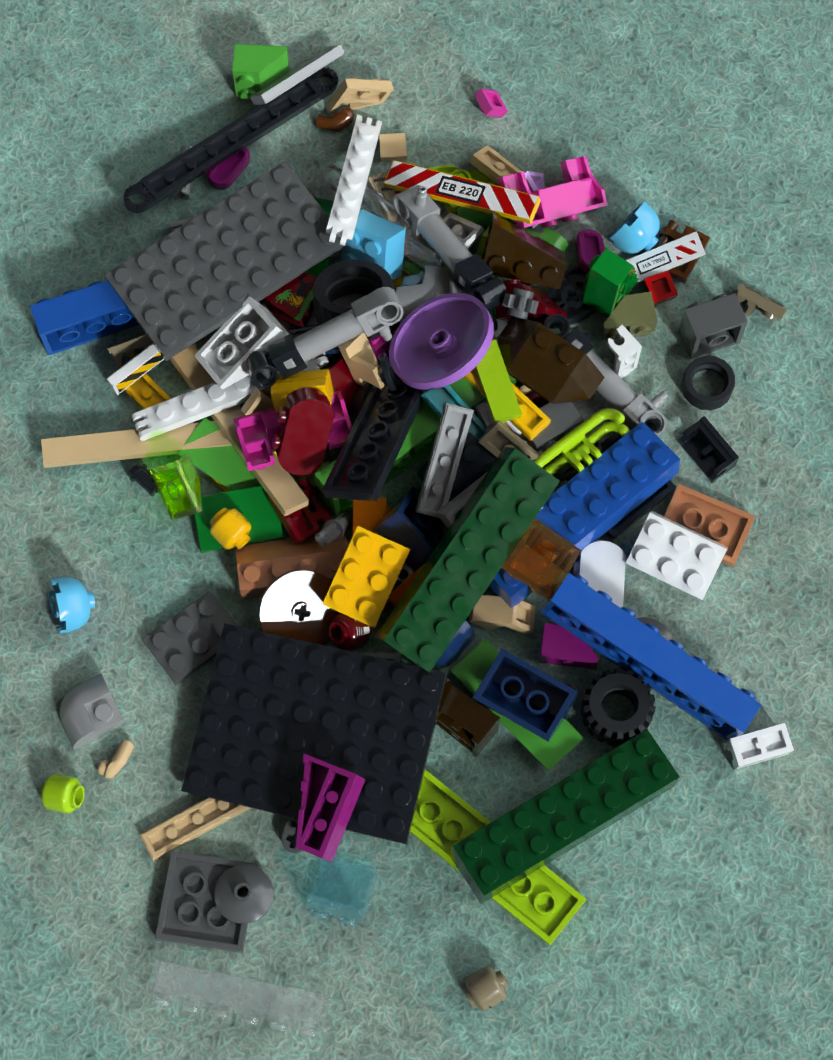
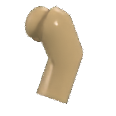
[97,740,134,779]

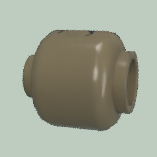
[463,966,509,1011]

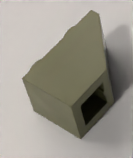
[601,291,658,341]

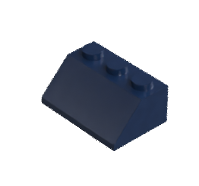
[375,486,444,572]
[473,649,577,742]

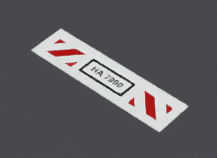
[626,231,706,283]

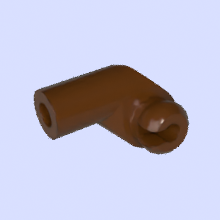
[316,107,354,132]

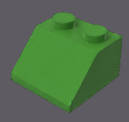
[232,44,290,101]

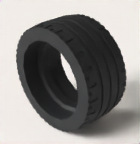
[313,259,395,340]

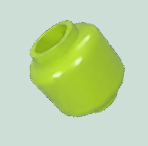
[39,773,85,814]

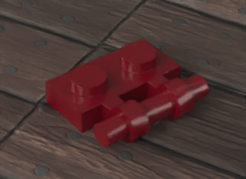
[268,478,332,545]

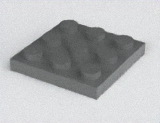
[155,851,259,953]

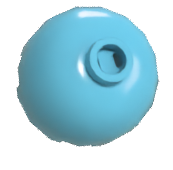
[608,201,660,254]
[48,577,95,634]

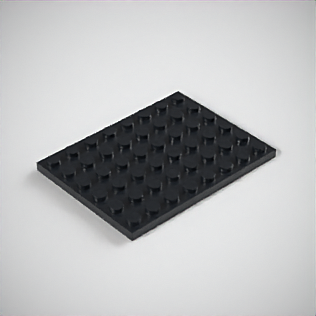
[181,623,447,845]

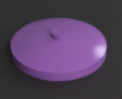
[389,293,494,390]

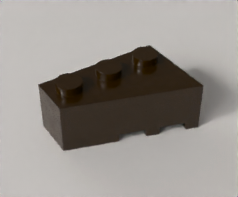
[482,211,567,289]
[436,678,500,756]

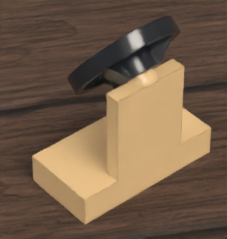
[338,332,397,391]

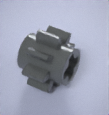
[502,288,539,320]

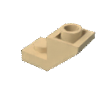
[468,595,536,635]

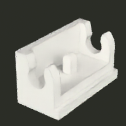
[604,325,642,379]
[727,723,794,770]

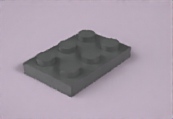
[142,591,238,685]

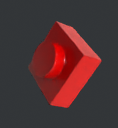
[642,270,678,305]

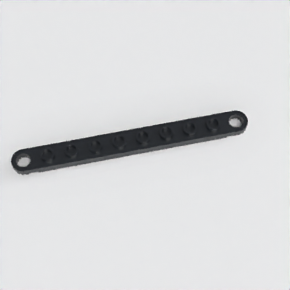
[123,67,339,213]

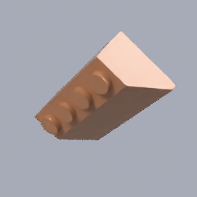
[236,532,348,600]

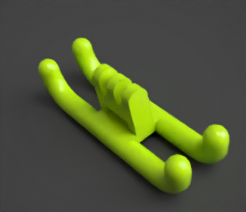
[533,408,629,476]

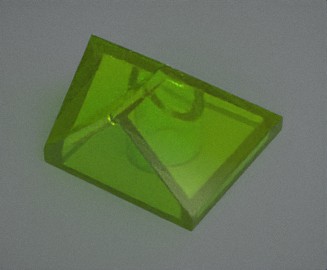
[149,453,202,520]

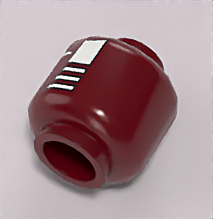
[328,613,371,650]

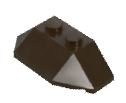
[497,316,605,404]

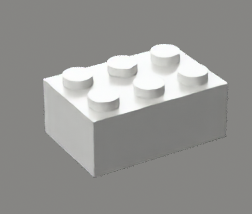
[626,511,728,600]

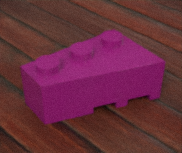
[296,754,366,862]

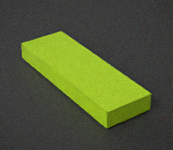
[475,339,522,424]

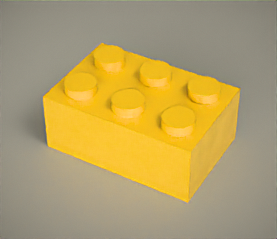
[323,526,410,628]

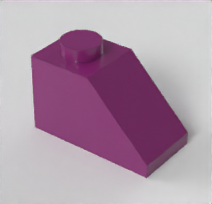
[540,621,598,670]

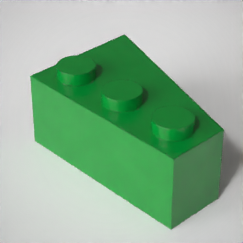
[582,248,639,319]

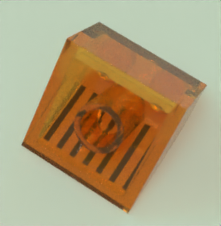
[501,519,581,600]

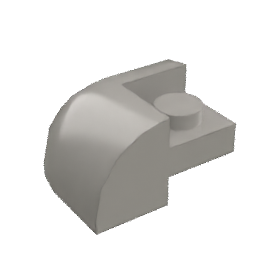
[396,265,460,324]
[59,674,124,750]

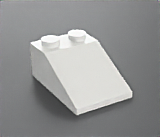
[194,296,289,389]

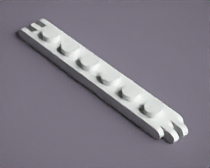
[326,114,382,246]
[132,353,329,441]

